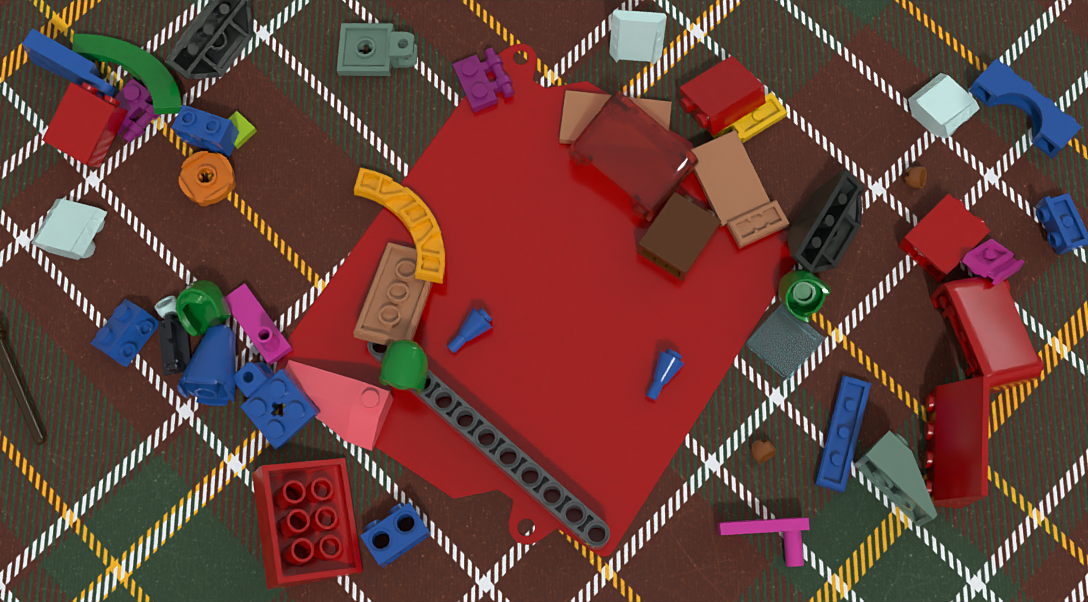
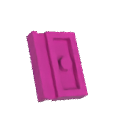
[962,238,1025,286]

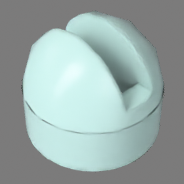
[155,296,178,318]

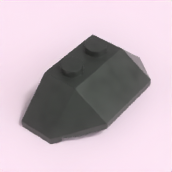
[165,0,253,79]
[786,169,864,273]

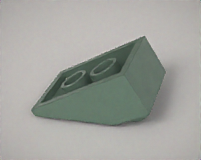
[854,430,937,527]

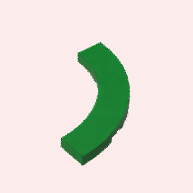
[72,34,182,114]

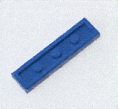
[814,375,871,493]

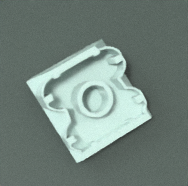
[609,10,667,65]
[908,73,980,138]
[31,199,107,260]

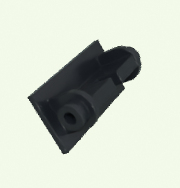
[158,315,191,376]

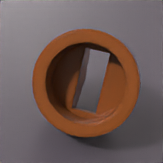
[904,166,927,189]
[751,439,777,464]

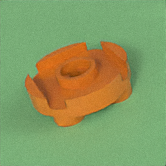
[179,151,236,206]

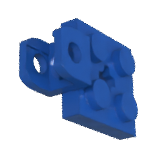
[234,362,320,450]

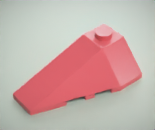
[285,360,393,451]

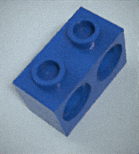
[171,105,239,157]
[360,502,431,568]

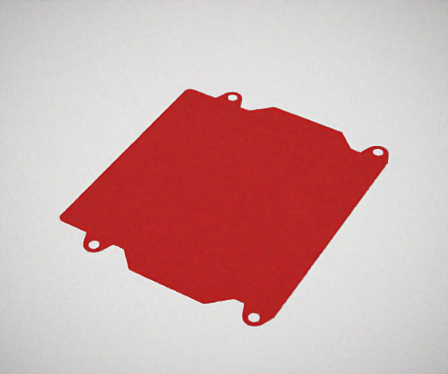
[275,44,796,557]

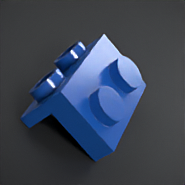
[1035,193,1088,255]
[90,299,159,367]

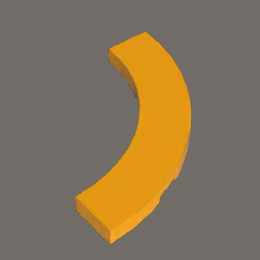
[354,167,445,284]

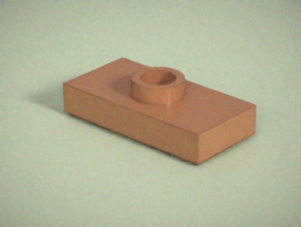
[727,200,789,249]

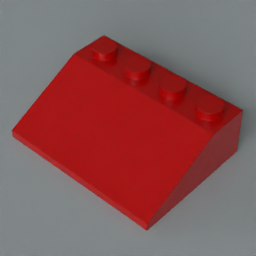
[923,376,990,509]
[252,458,363,590]

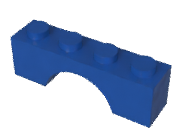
[969,58,1082,159]

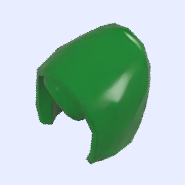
[778,269,831,324]
[175,280,231,337]
[379,339,428,394]

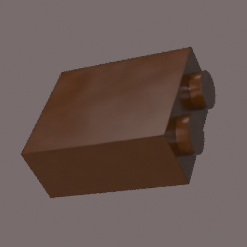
[637,192,721,281]

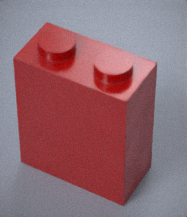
[679,56,766,135]
[42,82,128,168]
[898,193,991,283]

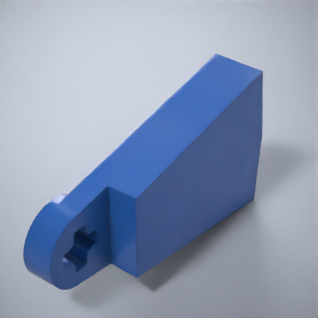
[22,28,116,97]

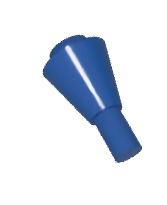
[447,308,492,353]
[646,348,684,401]

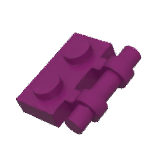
[452,48,514,113]
[114,78,161,144]

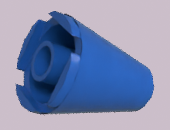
[177,324,236,406]

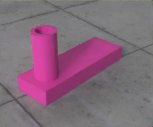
[224,283,293,366]
[716,517,810,567]

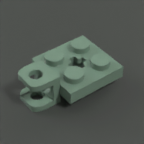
[337,23,418,76]

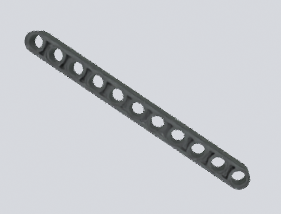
[367,341,610,550]

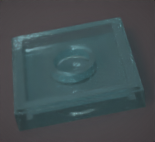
[745,303,825,381]

